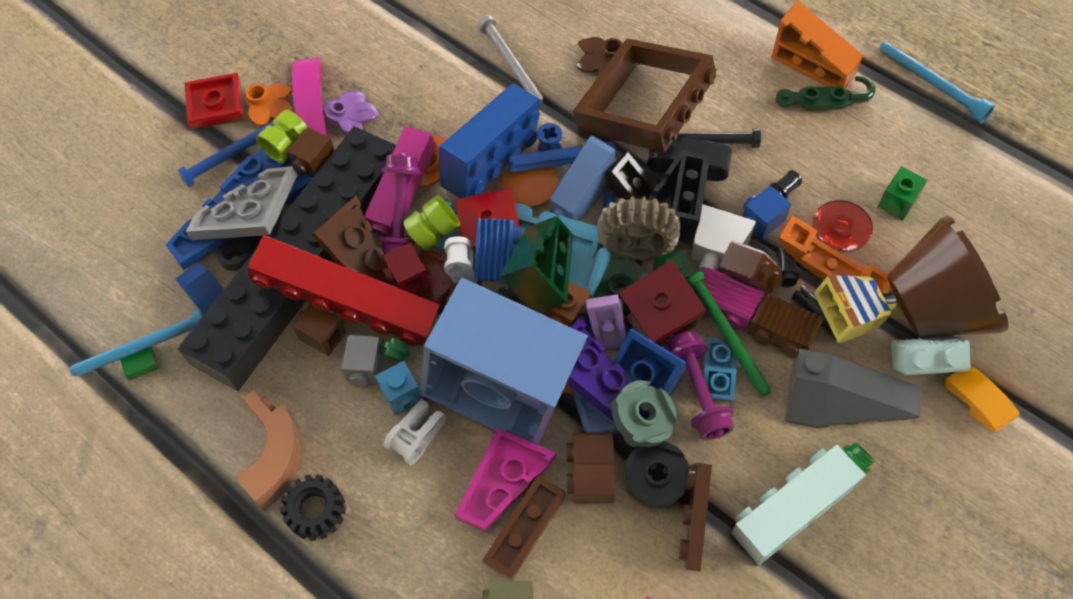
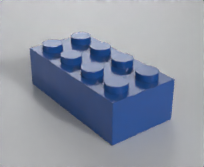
[439,83,540,199]

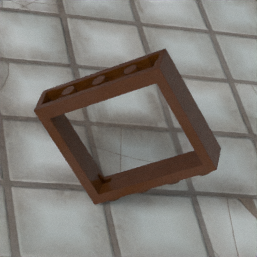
[573,38,717,153]

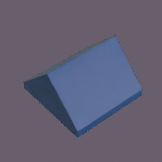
[613,329,686,396]

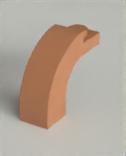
[236,390,302,511]

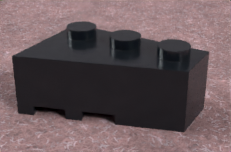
[648,150,710,244]

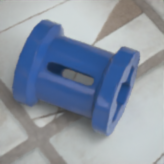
[537,123,562,152]

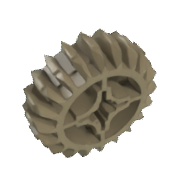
[597,196,680,262]

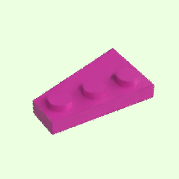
[454,428,557,533]

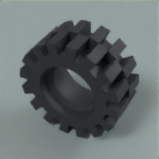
[280,474,346,541]

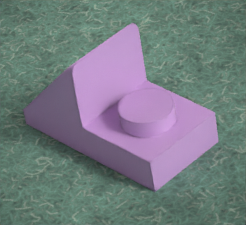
[586,294,627,350]

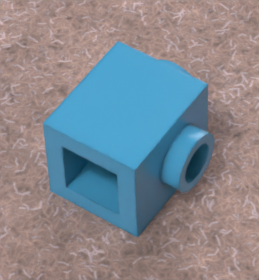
[375,361,422,416]

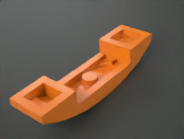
[778,215,891,293]

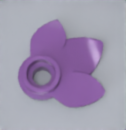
[324,92,379,133]

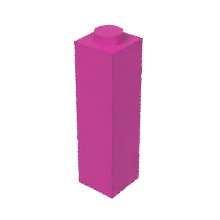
[364,126,437,236]

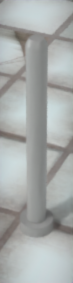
[477,15,543,104]

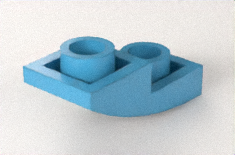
[703,337,737,402]

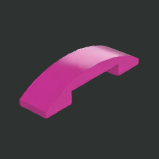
[292,57,328,137]

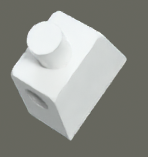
[691,204,756,274]

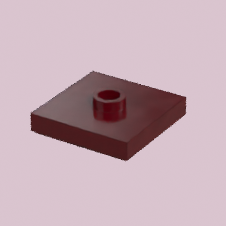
[619,260,707,344]

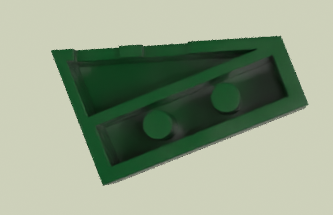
[499,216,573,313]

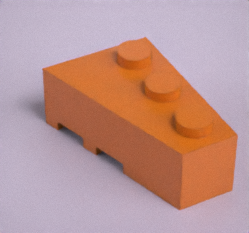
[771,0,863,88]

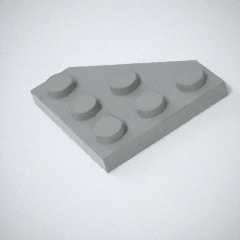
[186,167,298,240]

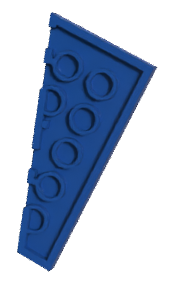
[165,148,312,270]

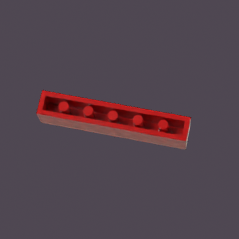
[248,235,440,346]

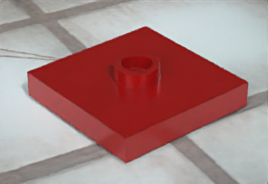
[184,73,244,130]
[455,187,520,252]

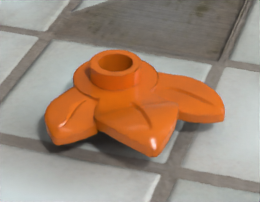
[245,83,292,127]

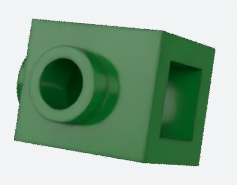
[878,166,928,220]

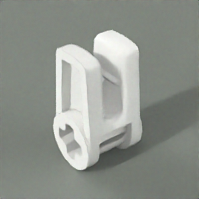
[444,236,478,283]
[383,399,446,466]

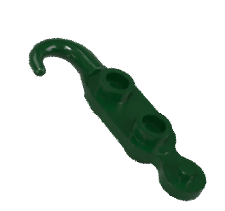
[775,76,876,110]

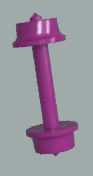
[378,150,421,254]
[667,331,734,440]

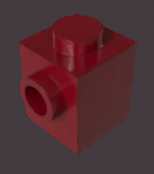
[382,243,430,294]

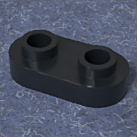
[217,235,267,271]

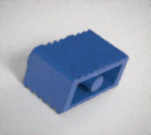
[475,219,521,282]

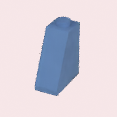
[550,136,615,221]

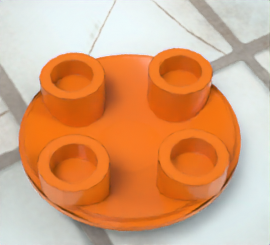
[502,167,558,207]

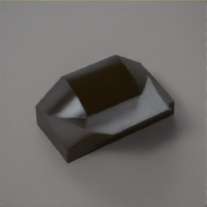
[605,152,655,200]

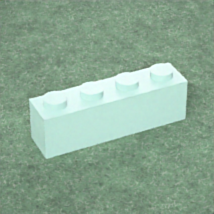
[731,445,866,566]

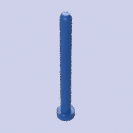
[177,121,273,187]

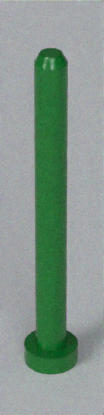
[686,271,771,397]

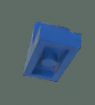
[175,262,223,315]

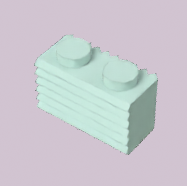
[891,336,971,376]

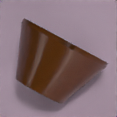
[887,216,1009,337]

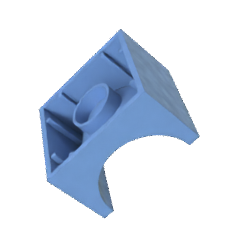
[420,277,588,445]

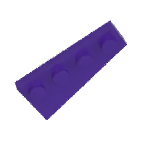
[567,317,650,422]

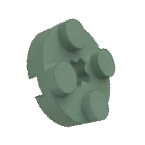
[610,380,677,447]

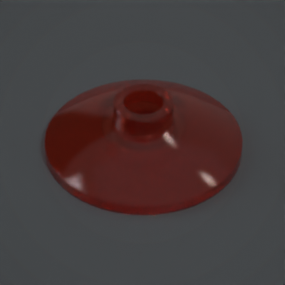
[812,200,873,252]

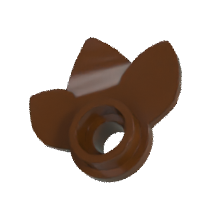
[577,37,623,75]

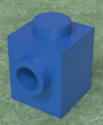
[742,186,792,239]

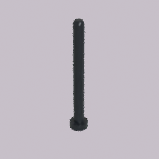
[677,128,761,148]

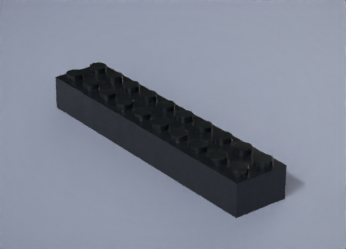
[177,126,396,391]

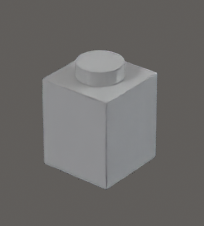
[341,335,383,386]

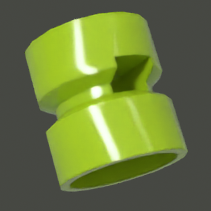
[256,110,307,164]
[404,195,460,251]

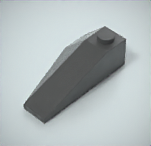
[785,349,922,428]

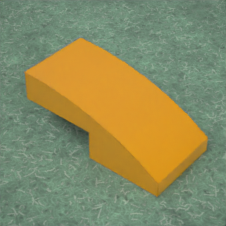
[945,365,1020,433]

